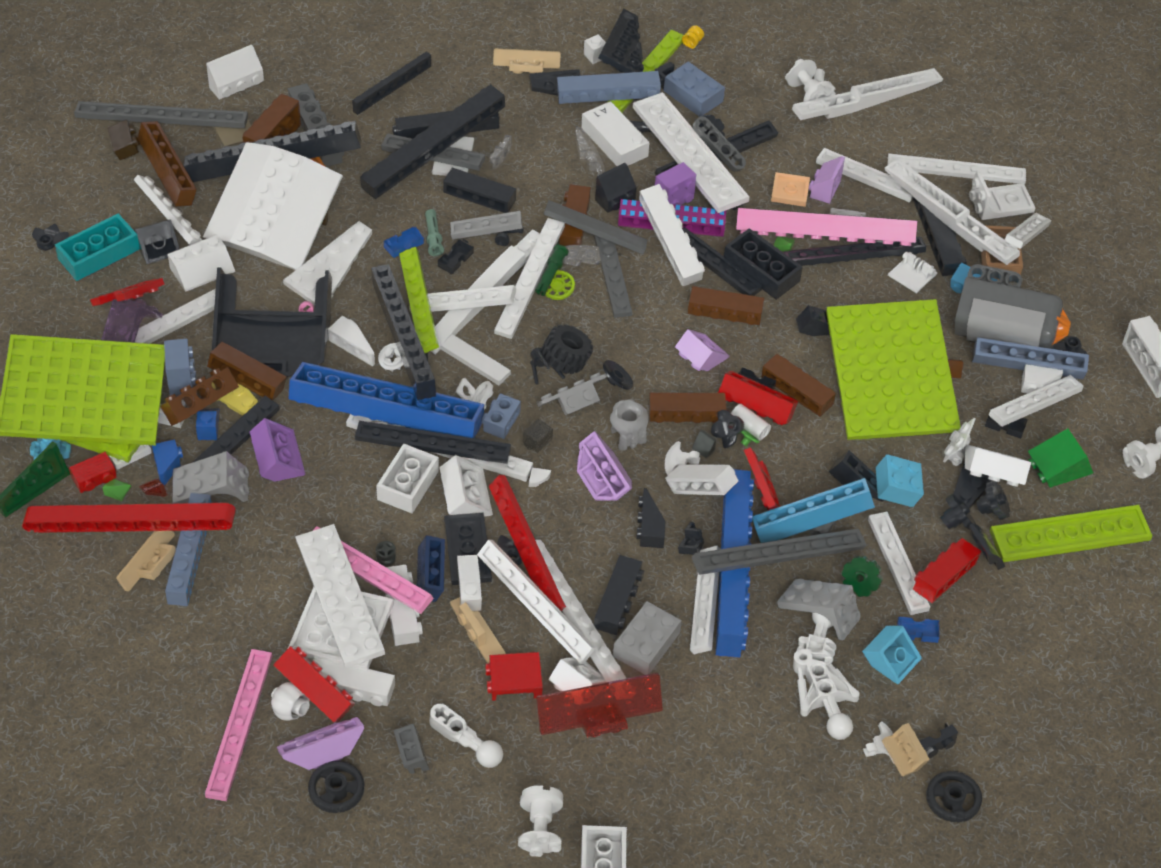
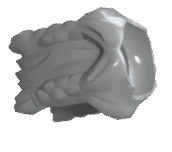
[610,399,648,451]

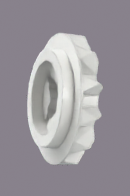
[378,343,403,372]

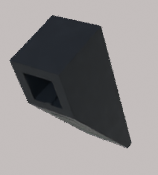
[796,305,830,336]
[636,488,666,548]

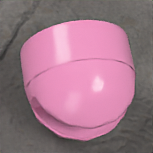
[299,301,314,312]

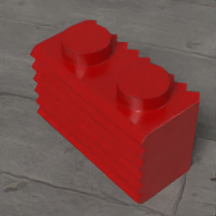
[69,452,117,493]

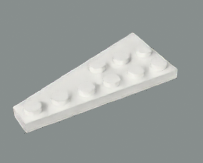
[283,221,372,306]

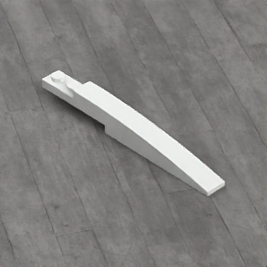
[792,68,943,120]
[885,159,1020,265]
[431,229,540,354]

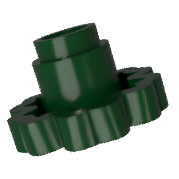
[841,556,883,597]

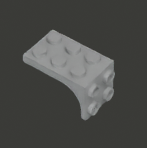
[173,451,249,504]
[777,579,860,640]

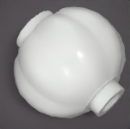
[271,682,310,721]

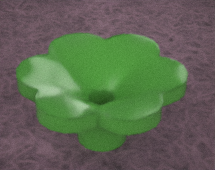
[740,429,760,447]

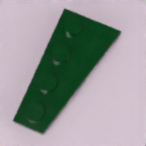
[0,441,70,518]

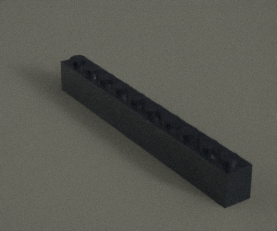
[360,84,505,199]
[184,121,361,182]
[371,264,436,400]

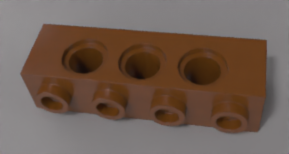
[160,367,239,426]

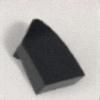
[678,522,704,555]

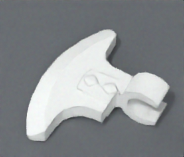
[665,441,700,475]
[863,721,894,764]

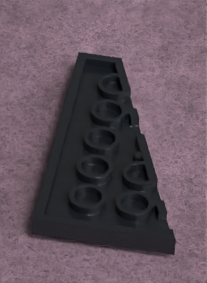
[598,8,644,73]

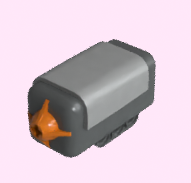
[955,264,1071,349]

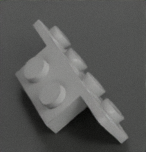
[537,372,607,415]

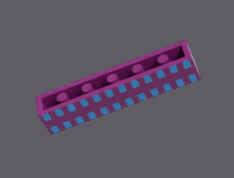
[618,199,727,237]

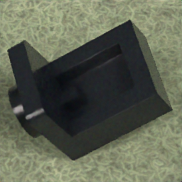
[655,62,674,90]

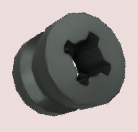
[376,541,396,566]

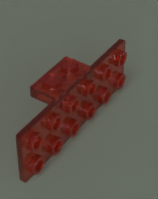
[536,673,663,737]

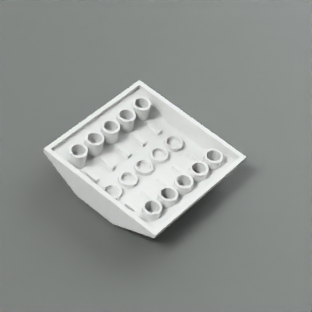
[203,142,343,270]

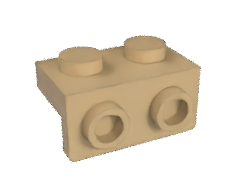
[882,723,930,776]

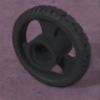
[308,761,365,813]
[926,771,982,823]

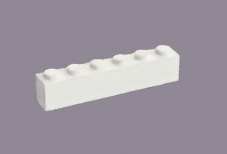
[639,184,705,286]

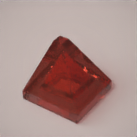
[139,479,167,497]

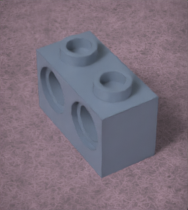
[482,393,521,439]

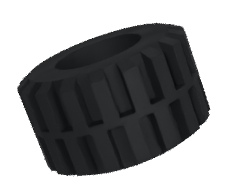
[542,324,593,374]

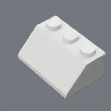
[206,45,264,100]
[168,235,235,292]
[965,444,1031,487]
[439,455,493,517]

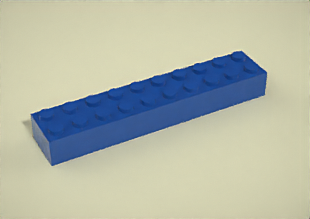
[289,362,485,438]
[716,469,754,657]

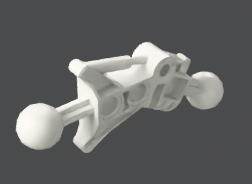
[793,612,859,740]

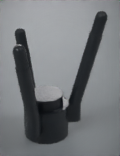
[530,347,565,385]

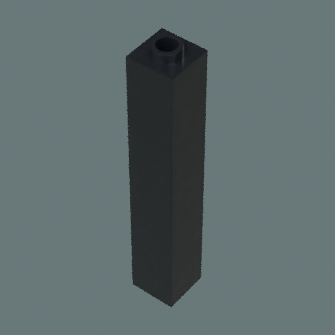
[392,111,500,139]

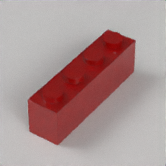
[718,371,798,425]
[913,538,981,603]
[274,646,355,723]

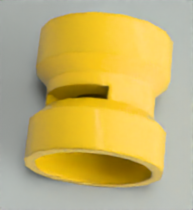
[682,26,704,49]

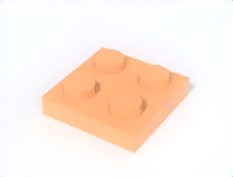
[771,172,810,207]

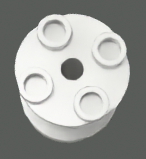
[785,59,836,102]
[1123,426,1161,478]
[518,786,563,857]

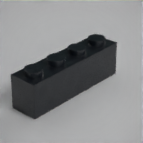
[443,167,516,213]
[594,555,645,635]

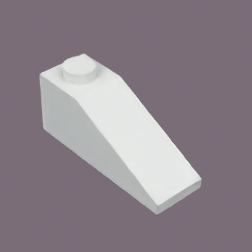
[328,316,375,366]
[457,555,482,611]

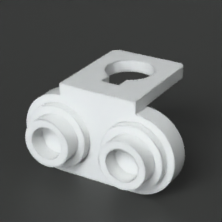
[456,378,493,410]

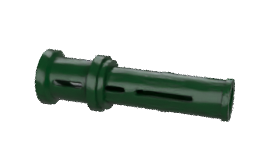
[535,244,569,296]

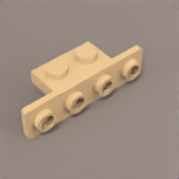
[493,48,561,74]
[117,531,176,591]
[450,597,506,663]

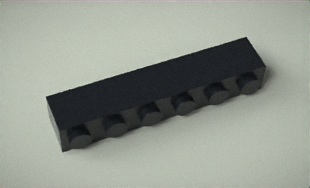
[913,197,967,276]

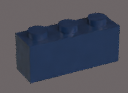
[417,535,445,602]

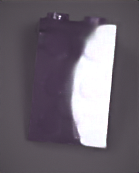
[101,299,163,343]

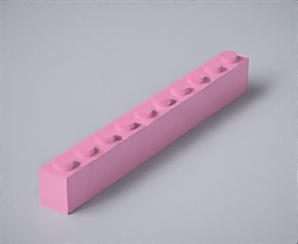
[736,208,917,246]

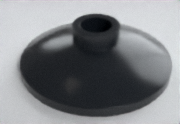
[603,360,633,390]

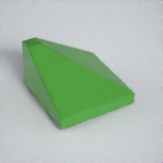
[773,236,795,252]
[103,479,131,501]

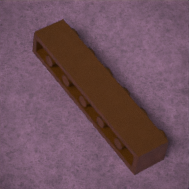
[137,121,197,207]

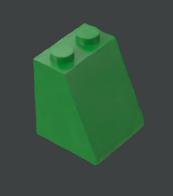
[1028,428,1093,488]

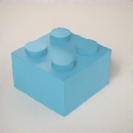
[876,454,924,507]

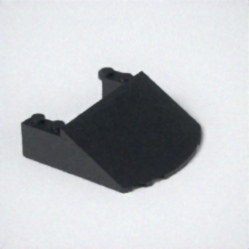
[212,267,332,377]

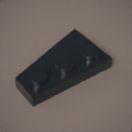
[529,69,581,96]
[954,461,993,509]

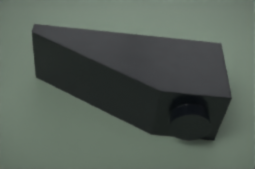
[829,450,884,502]

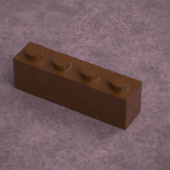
[559,184,591,249]
[688,286,764,325]
[207,342,287,400]
[761,354,836,417]
[648,393,726,423]

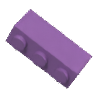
[250,418,305,481]

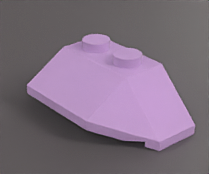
[577,431,632,501]
[277,717,364,770]

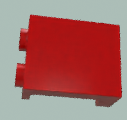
[485,652,543,701]

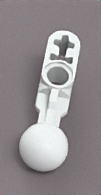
[429,704,503,768]

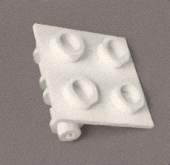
[888,252,937,294]
[943,418,975,466]

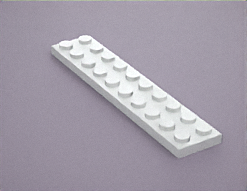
[633,92,749,213]

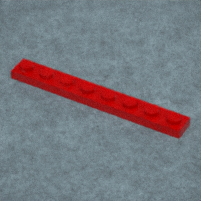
[488,475,566,611]

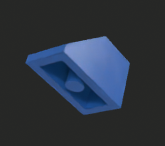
[196,408,220,440]
[152,439,183,486]

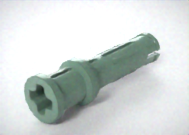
[425,209,444,256]

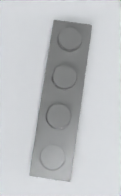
[450,211,522,240]

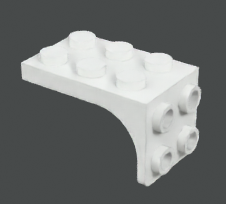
[969,172,1035,220]

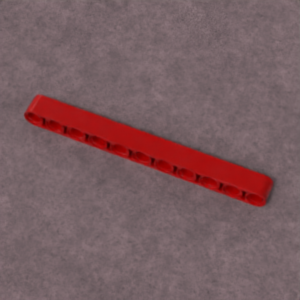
[22,503,236,533]

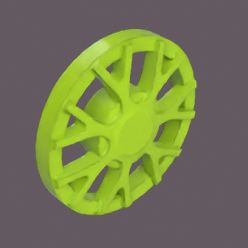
[545,270,575,300]

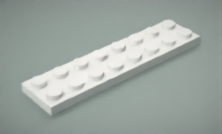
[295,524,385,668]

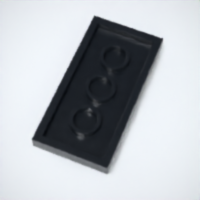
[444,512,492,585]

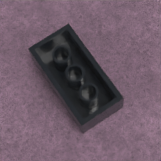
[724,228,803,300]

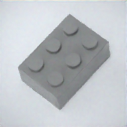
[613,601,682,676]

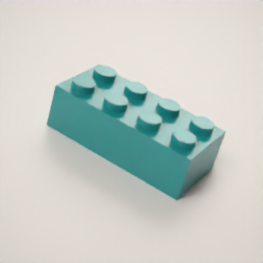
[55,213,140,281]

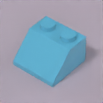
[862,626,922,684]

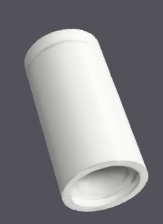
[731,404,771,441]

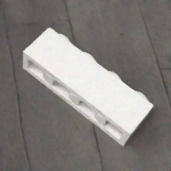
[665,465,739,495]
[385,565,423,646]
[313,657,395,706]

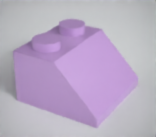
[809,156,845,204]
[675,329,729,371]

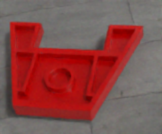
[90,278,165,306]
[744,447,781,511]

